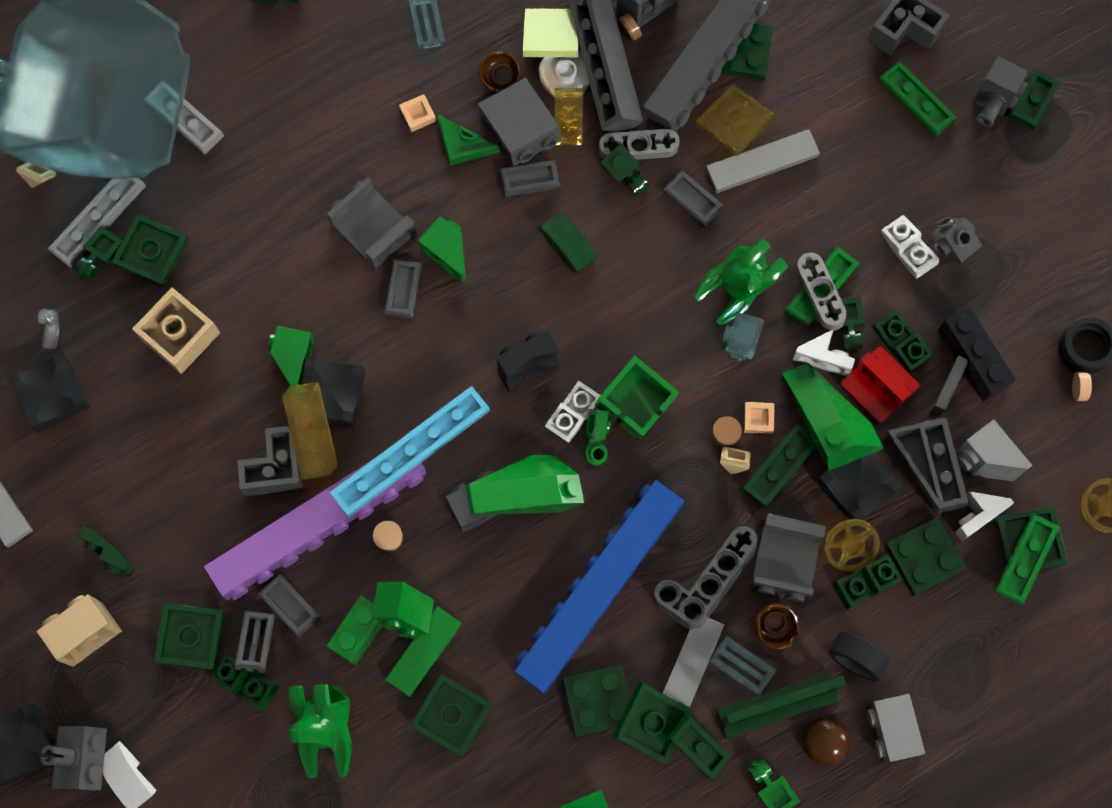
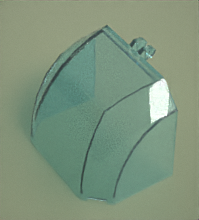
[0,0,191,179]

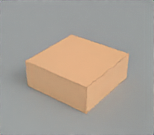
[399,94,436,132]
[744,402,774,434]

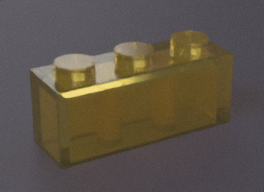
[282,382,338,480]

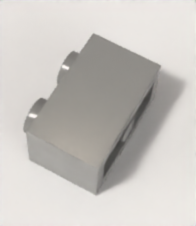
[867,694,925,763]

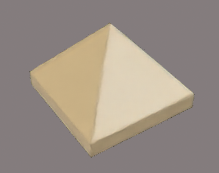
[16,161,56,188]
[720,446,751,475]

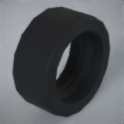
[1058,317,1112,374]
[828,631,890,681]

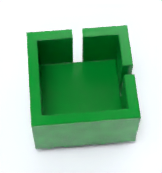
[595,355,680,442]

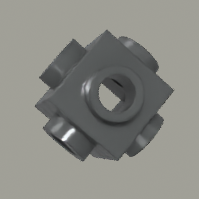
[931,217,982,263]

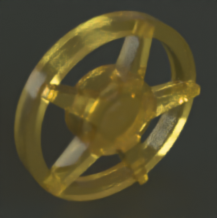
[1081,478,1112,533]
[824,519,880,572]

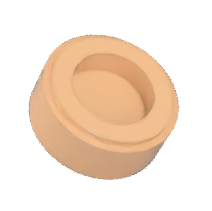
[1072,372,1092,401]
[373,521,403,552]

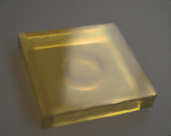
[696,84,775,156]

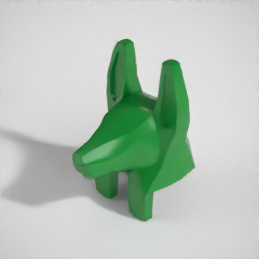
[693,237,788,325]
[288,684,352,778]

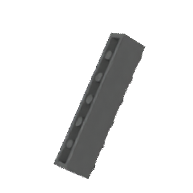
[568,0,644,132]
[643,0,769,132]

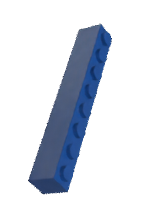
[514,480,685,695]

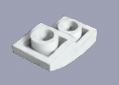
[881,215,939,279]
[545,380,601,443]
[103,741,157,808]

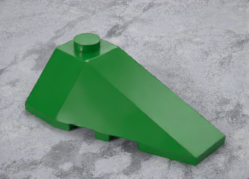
[782,363,883,471]
[465,455,584,515]

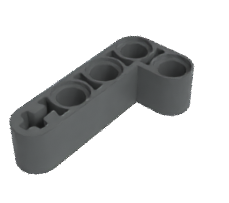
[655,526,757,630]

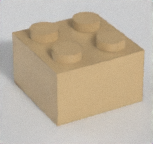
[132,287,220,374]
[37,594,122,667]

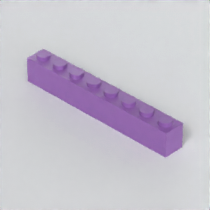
[204,460,427,600]

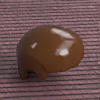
[478,51,521,93]
[754,602,799,651]
[804,717,850,766]

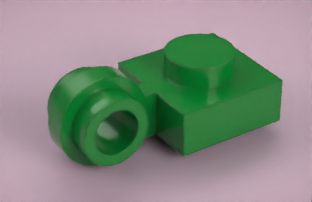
[584,409,611,465]
[747,758,800,808]

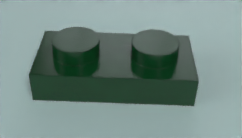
[1008,69,1060,130]
[667,715,731,780]

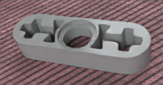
[599,129,680,160]
[797,253,846,330]

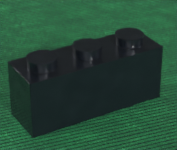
[938,307,1016,402]

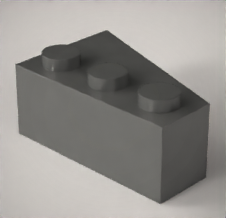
[887,417,969,514]

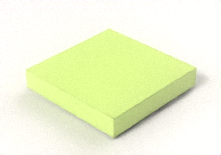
[523,9,579,57]

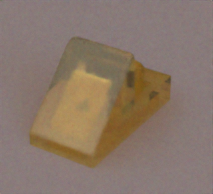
[555,88,583,145]

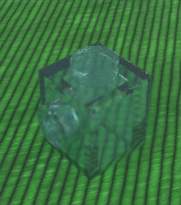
[722,312,764,360]

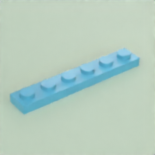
[330,386,490,517]

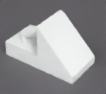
[793,330,855,377]
[954,492,1014,542]

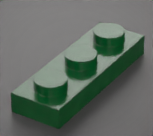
[742,423,816,508]

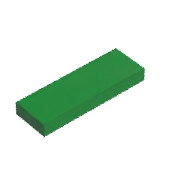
[878,61,957,138]
[785,246,860,328]
[994,513,1060,606]
[385,606,462,698]

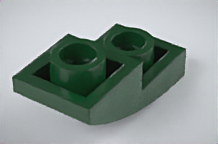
[539,212,598,273]
[872,309,933,371]
[77,526,134,576]
[833,554,903,610]
[210,654,280,712]

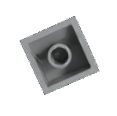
[955,419,1033,481]

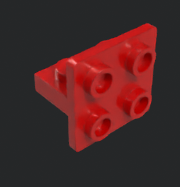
[840,346,920,424]

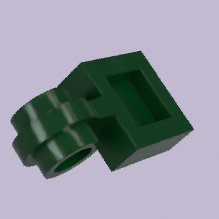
[600,143,650,196]
[75,226,123,280]
[833,297,865,353]

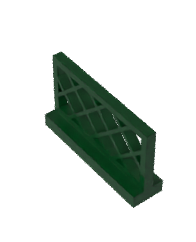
[716,672,846,739]

